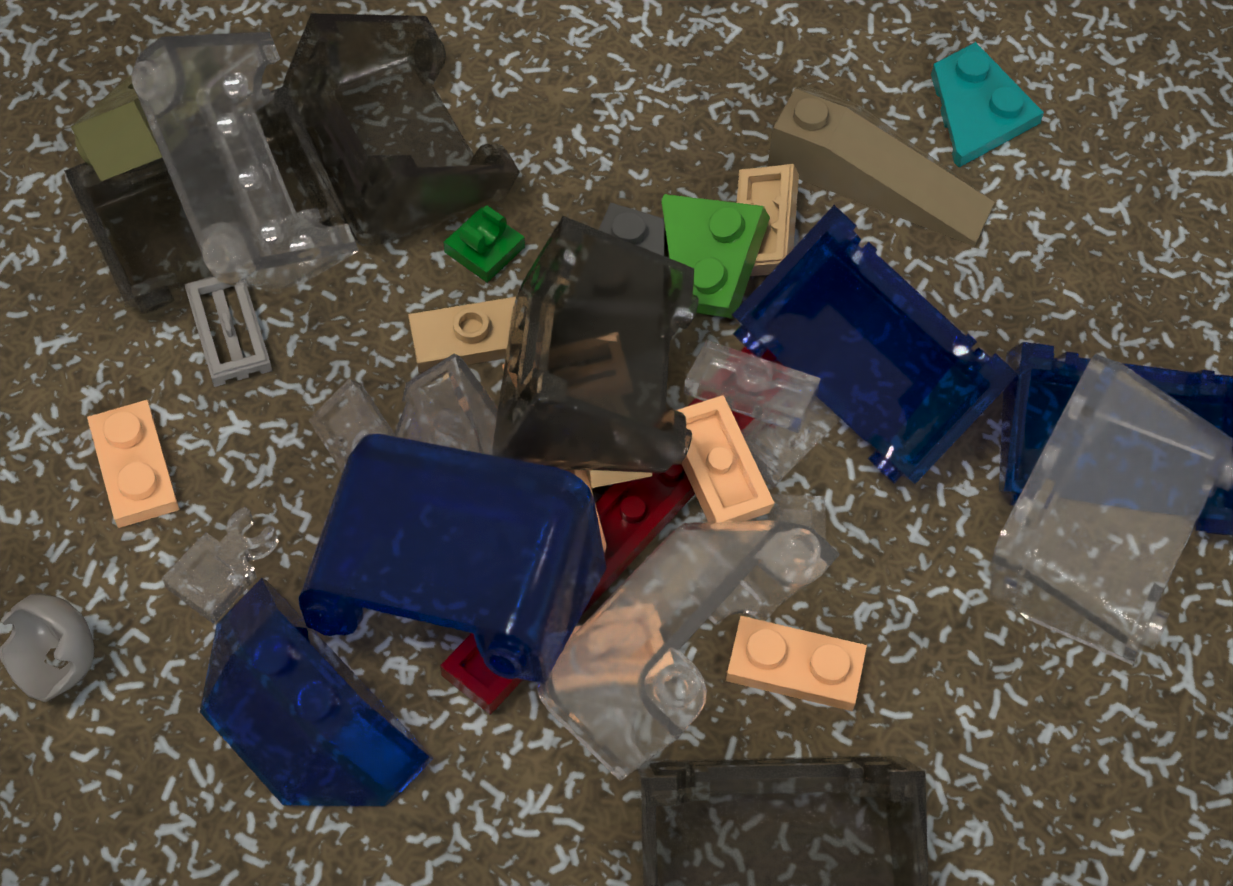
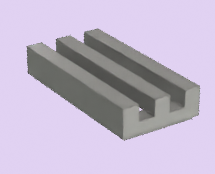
[184,269,272,387]

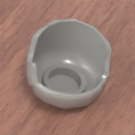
[0,593,94,703]

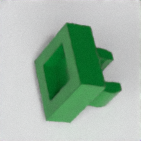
[443,205,525,283]

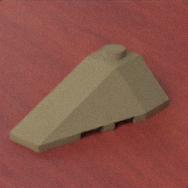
[767,86,995,246]

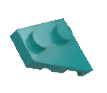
[931,42,1044,167]

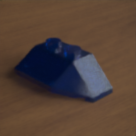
[200,578,434,807]

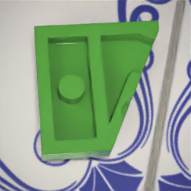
[661,194,770,319]

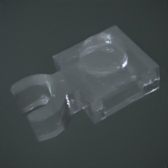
[162,507,278,624]

